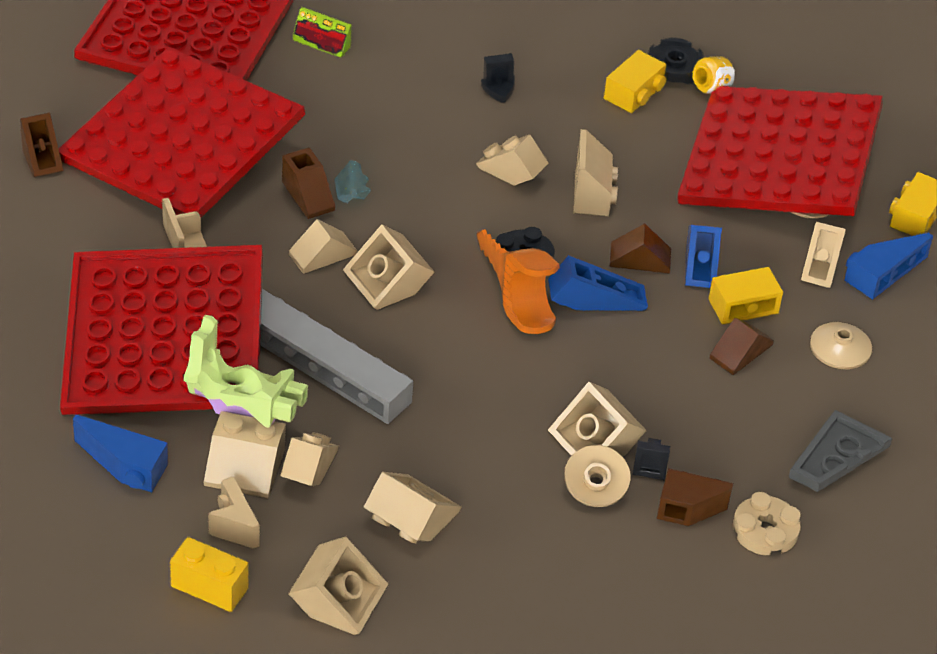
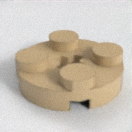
[733,492,801,555]

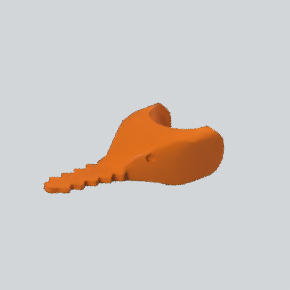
[477,229,560,334]

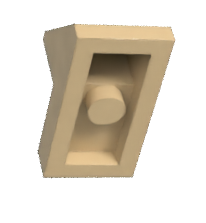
[801,222,846,288]
[208,477,260,548]

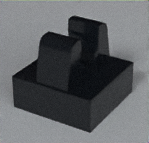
[632,438,670,480]

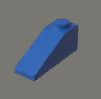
[844,233,933,300]
[548,255,648,311]
[73,414,168,493]

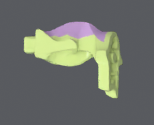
[184,315,308,427]

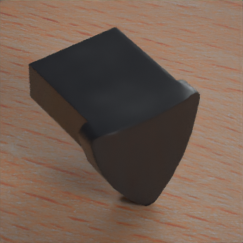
[481,53,515,103]

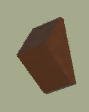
[20,112,64,177]
[609,223,671,274]
[710,318,774,375]

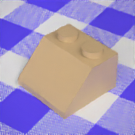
[573,129,618,216]
[343,224,434,310]
[548,382,647,457]
[204,411,286,499]
[364,472,461,543]
[288,537,388,635]

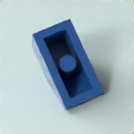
[685,225,722,288]

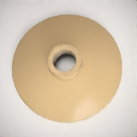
[810,322,872,370]
[564,445,631,507]

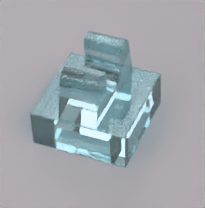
[334,160,371,203]

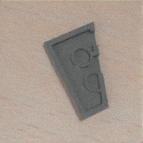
[789,410,892,492]

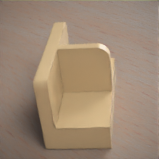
[162,198,207,248]

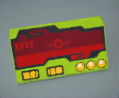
[293,7,352,57]

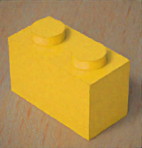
[604,50,666,114]
[889,172,937,236]
[708,267,783,325]
[170,537,249,612]

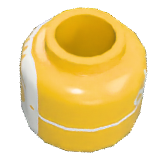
[693,56,735,93]

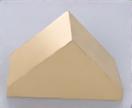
[289,219,357,274]

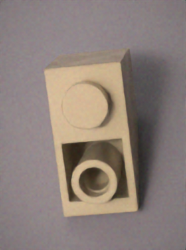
[476,134,549,185]
[280,432,339,486]

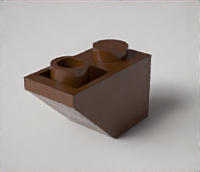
[282,147,335,219]
[657,468,733,526]

